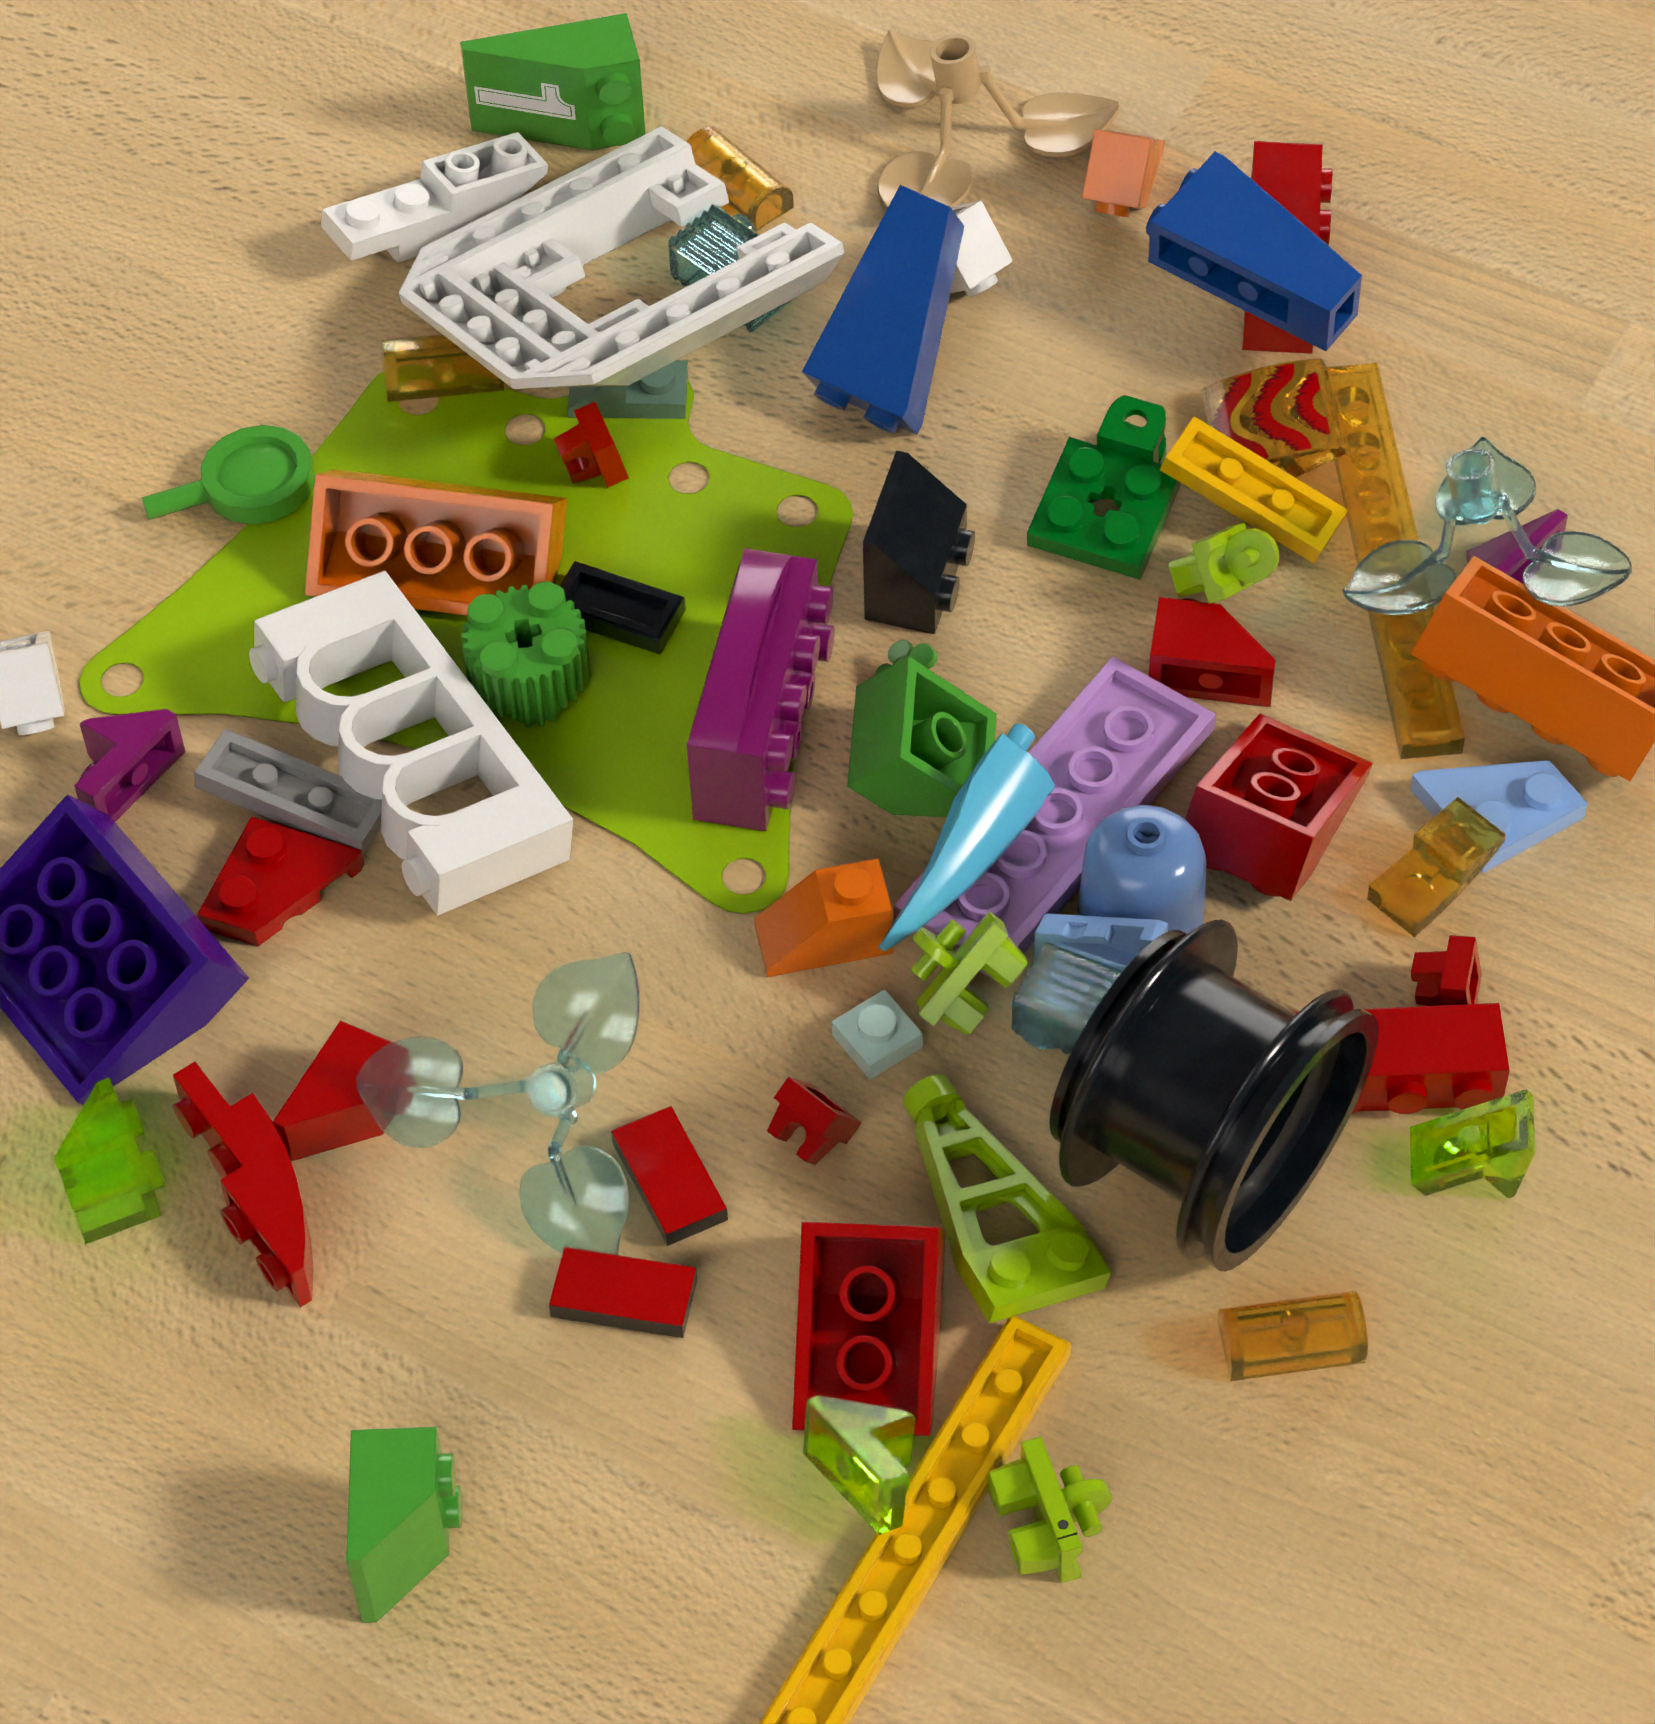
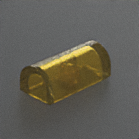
[686,126,794,235]
[381,334,504,402]
[1217,1290,1368,1381]

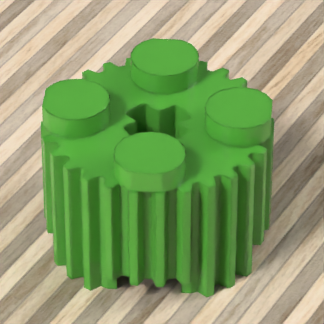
[461,581,591,728]

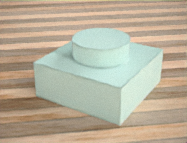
[832,989,923,1080]

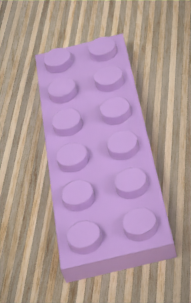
[894,656,1216,980]

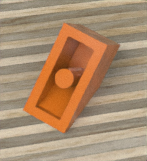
[1082,130,1165,217]
[754,858,893,977]

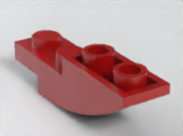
[173,1062,314,1308]

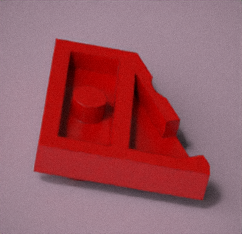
[197,816,365,946]

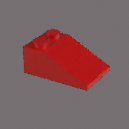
[1185,713,1373,901]
[792,1222,946,1436]

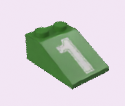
[460,13,646,150]

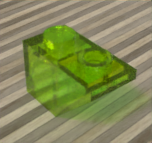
[54,1077,166,1245]

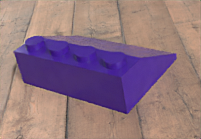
[0,794,249,1105]

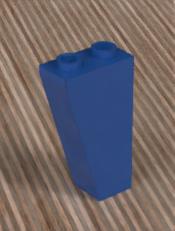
[1146,151,1362,351]
[802,185,964,435]

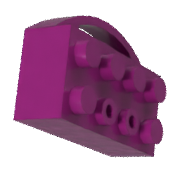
[687,548,835,831]

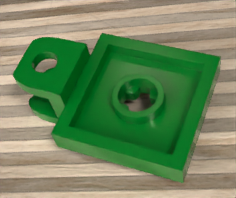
[1027,395,1182,580]

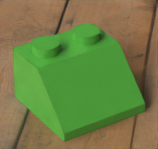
[847,656,997,817]
[346,1427,462,1623]

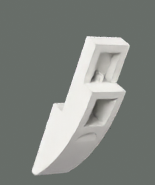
[321,132,548,263]

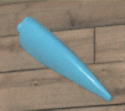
[878,724,1055,951]

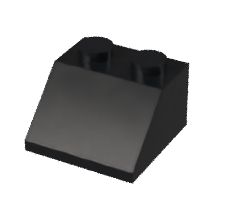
[863,450,975,634]

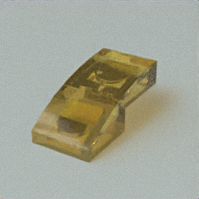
[1367,797,1506,937]

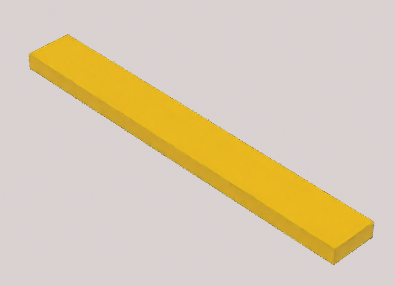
[759,1316,1071,1724]

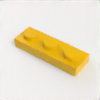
[1160,416,1348,564]

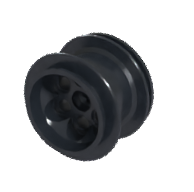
[1049,920,1379,1271]

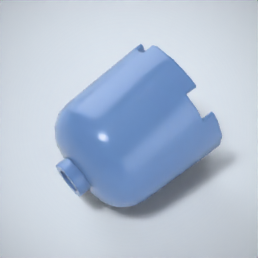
[1077,805,1206,934]

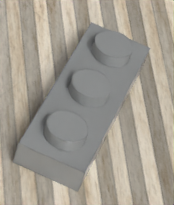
[194,728,382,855]

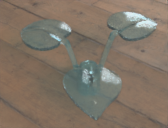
[1342,437,1632,615]
[357,952,640,1255]

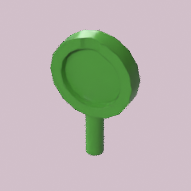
[141,425,315,525]

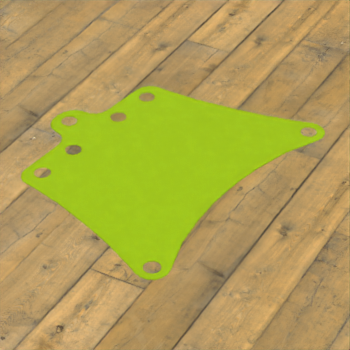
[79,364,854,914]

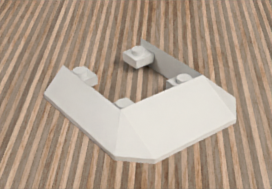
[399,126,845,389]

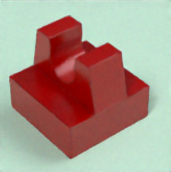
[554,401,629,488]
[1411,935,1482,1006]
[767,1076,862,1165]

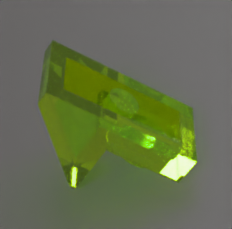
[1410,1089,1535,1198]
[803,1395,915,1535]

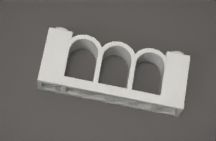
[249,571,573,916]

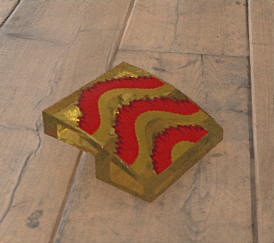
[1201,359,1346,478]

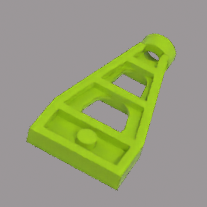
[903,1074,1112,1324]

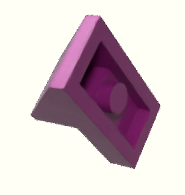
[74,709,186,822]

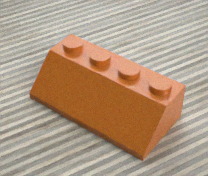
[305,469,567,616]
[1411,556,1655,782]

